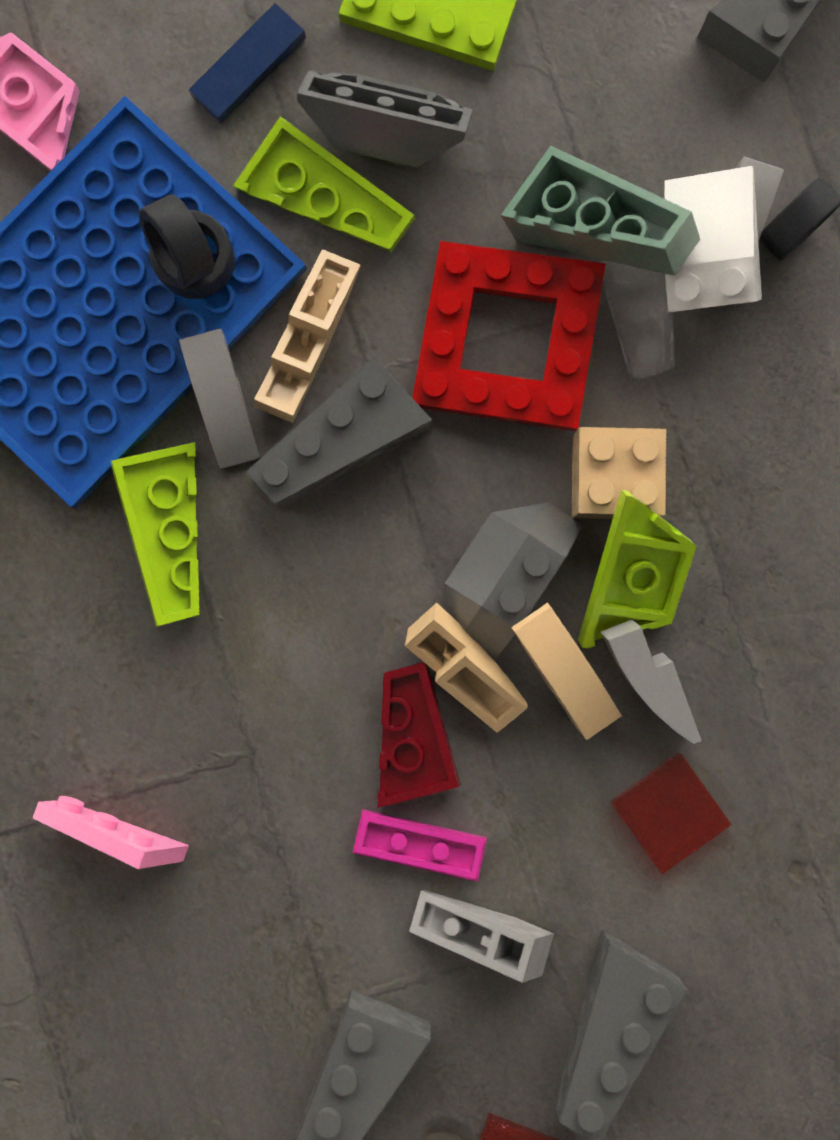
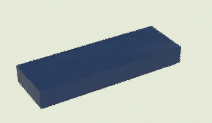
[189,3,306,124]

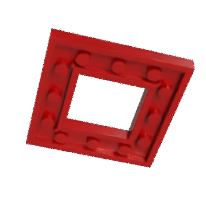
[412,241,606,432]

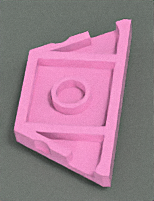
[0,32,80,171]

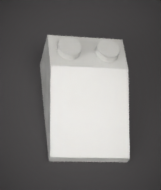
[665,166,762,312]

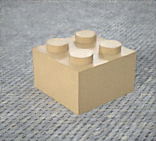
[572,427,666,519]

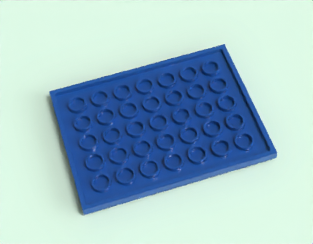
[0,96,307,509]

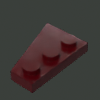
[377,662,461,808]

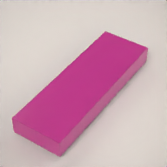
[353,809,487,882]

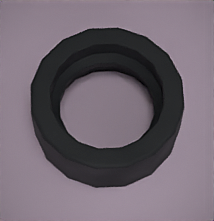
[759,177,840,261]
[139,194,214,288]
[149,210,235,299]

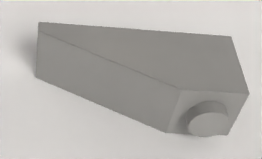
[409,890,554,983]

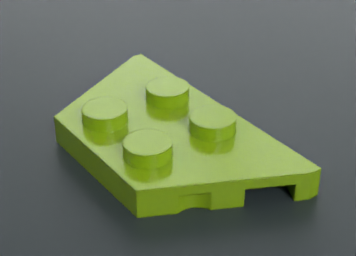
[578,490,697,648]

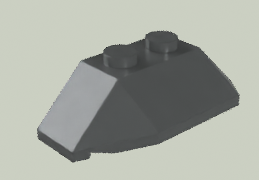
[297,71,473,168]
[445,502,583,661]

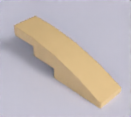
[254,249,361,423]

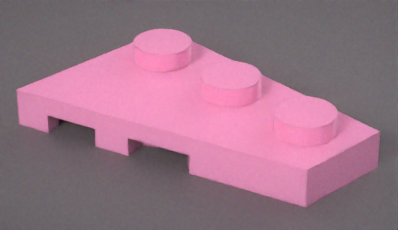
[33,796,189,869]

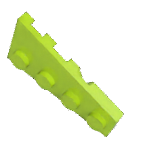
[233,116,416,253]

